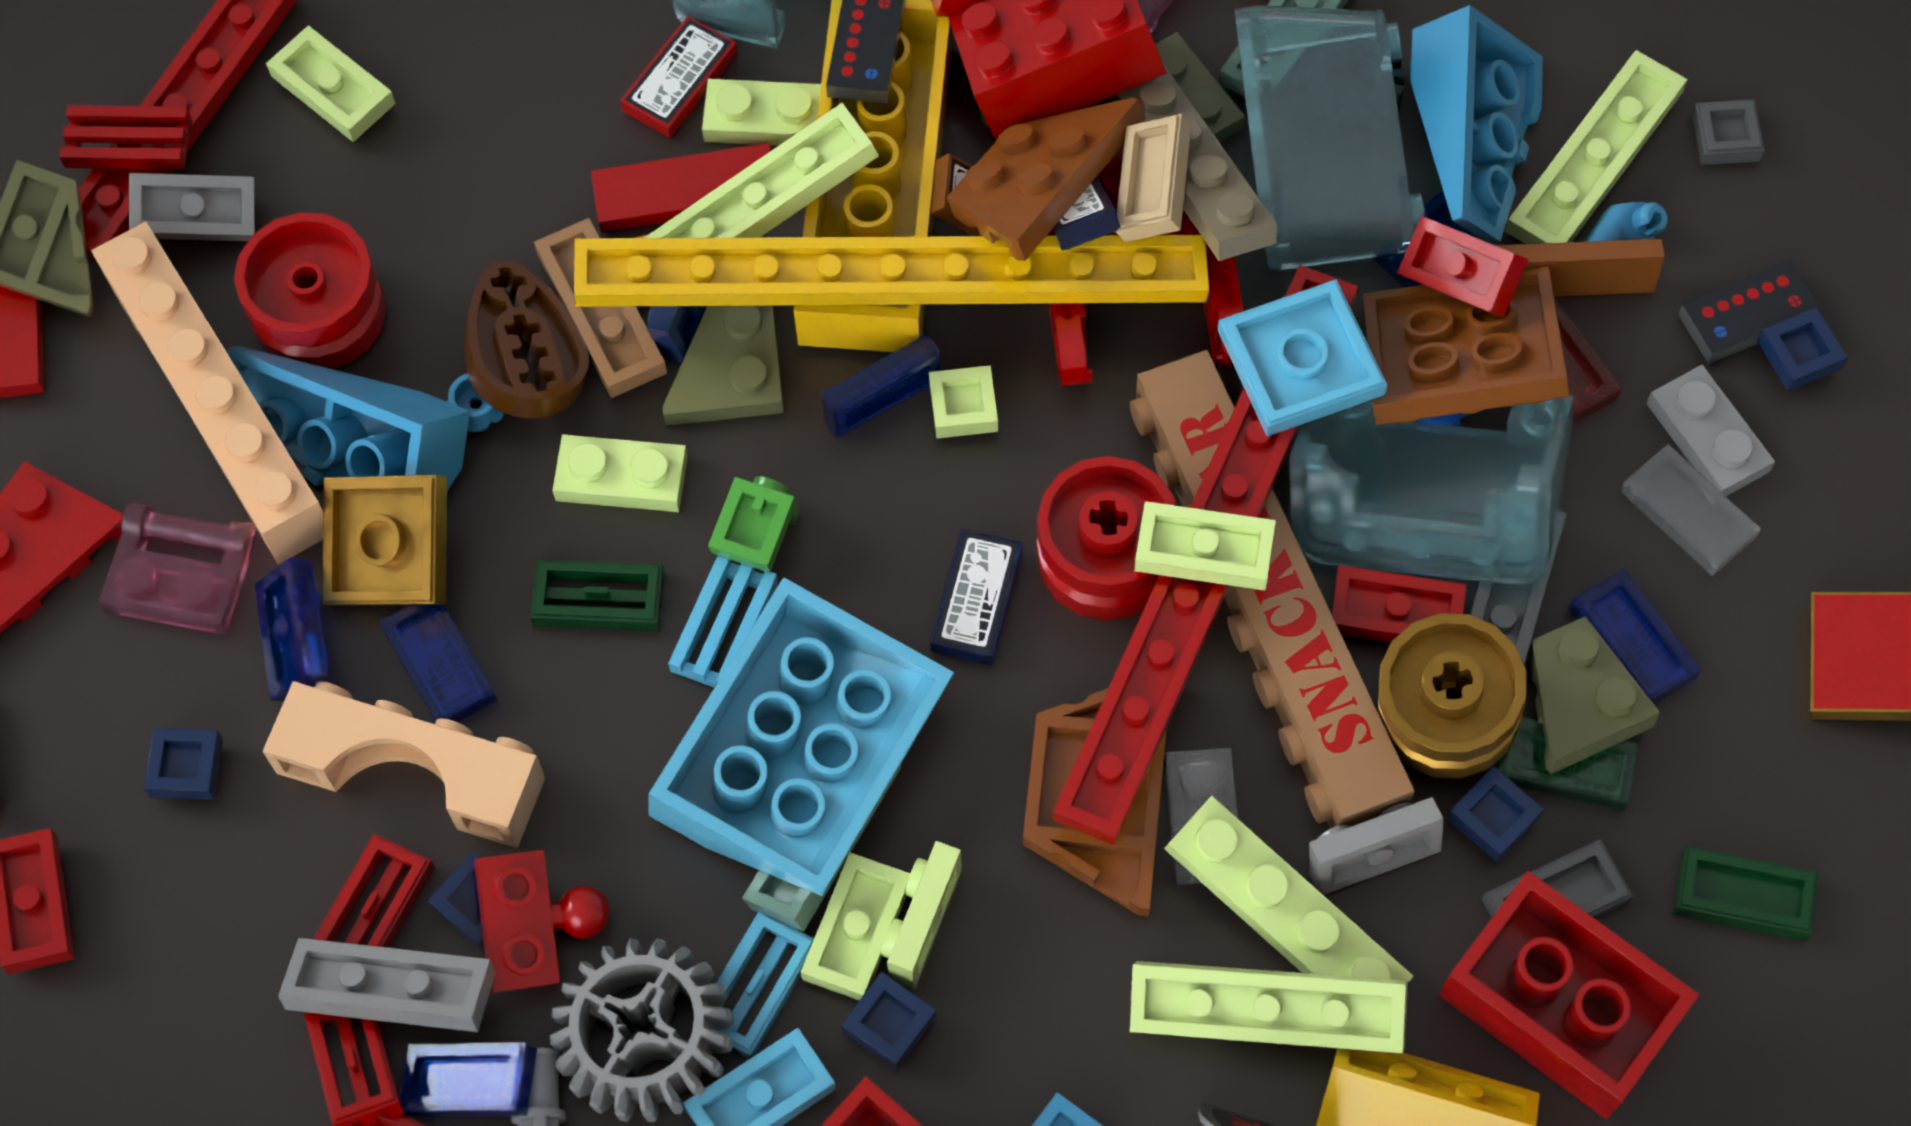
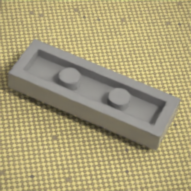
[278,938,496,1032]

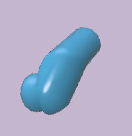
[1584,202,1668,242]

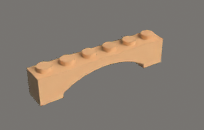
[91,221,323,565]

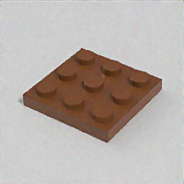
[1363,265,1569,425]

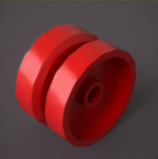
[234,212,387,369]
[1037,456,1176,621]

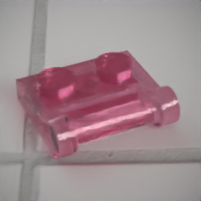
[98,501,256,635]

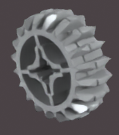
[550,938,734,1122]

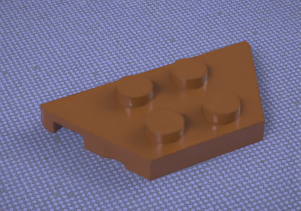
[947,98,1146,261]
[1023,688,1167,917]

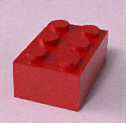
[948,0,1167,141]
[1438,871,1700,1120]

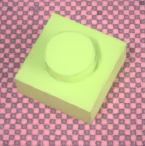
[929,365,998,439]

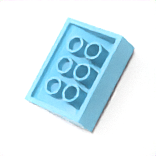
[648,577,954,896]

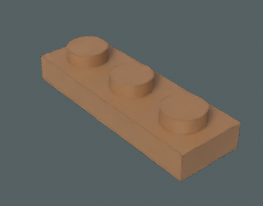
[534,218,667,398]

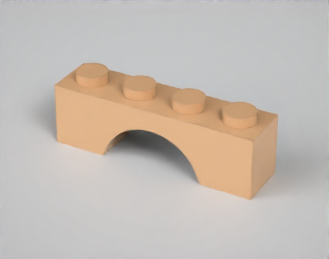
[263,681,545,848]

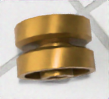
[1378,613,1526,778]

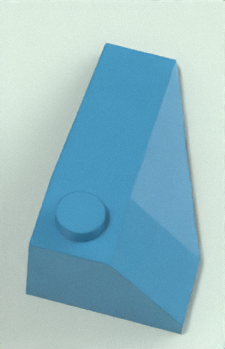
[1409,5,1543,244]
[228,345,470,491]

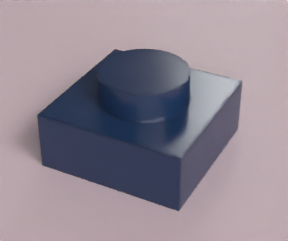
[646,306,706,363]
[1757,307,1848,391]
[144,728,223,800]
[1447,766,1544,863]
[426,851,483,946]
[841,972,937,1070]

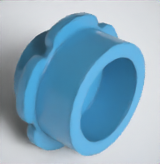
[446,373,505,433]

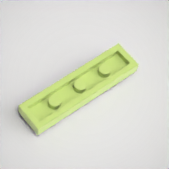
[1505,50,1688,244]
[644,103,879,238]
[1164,795,1414,983]
[1130,961,1408,1053]

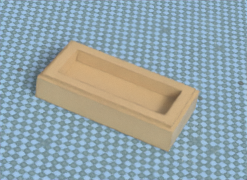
[1114,113,1191,242]

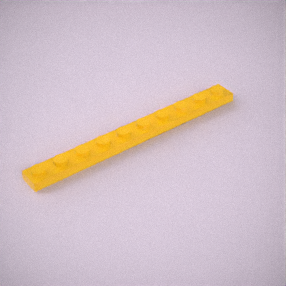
[574,235,1209,307]

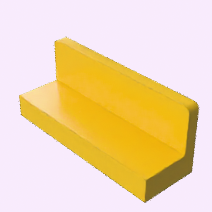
[1316,1048,1540,1126]

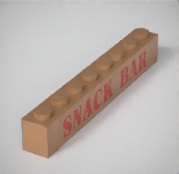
[1129,350,1415,829]

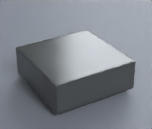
[1691,99,1765,165]

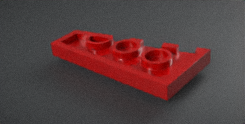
[0,461,132,634]

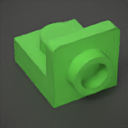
[708,476,800,573]

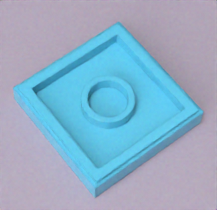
[1218,279,1387,437]

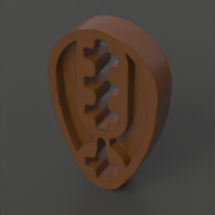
[464,260,589,419]

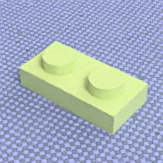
[266,25,396,143]
[702,79,821,146]
[552,434,688,512]
[1134,501,1276,591]
[881,841,962,990]
[801,852,910,1001]

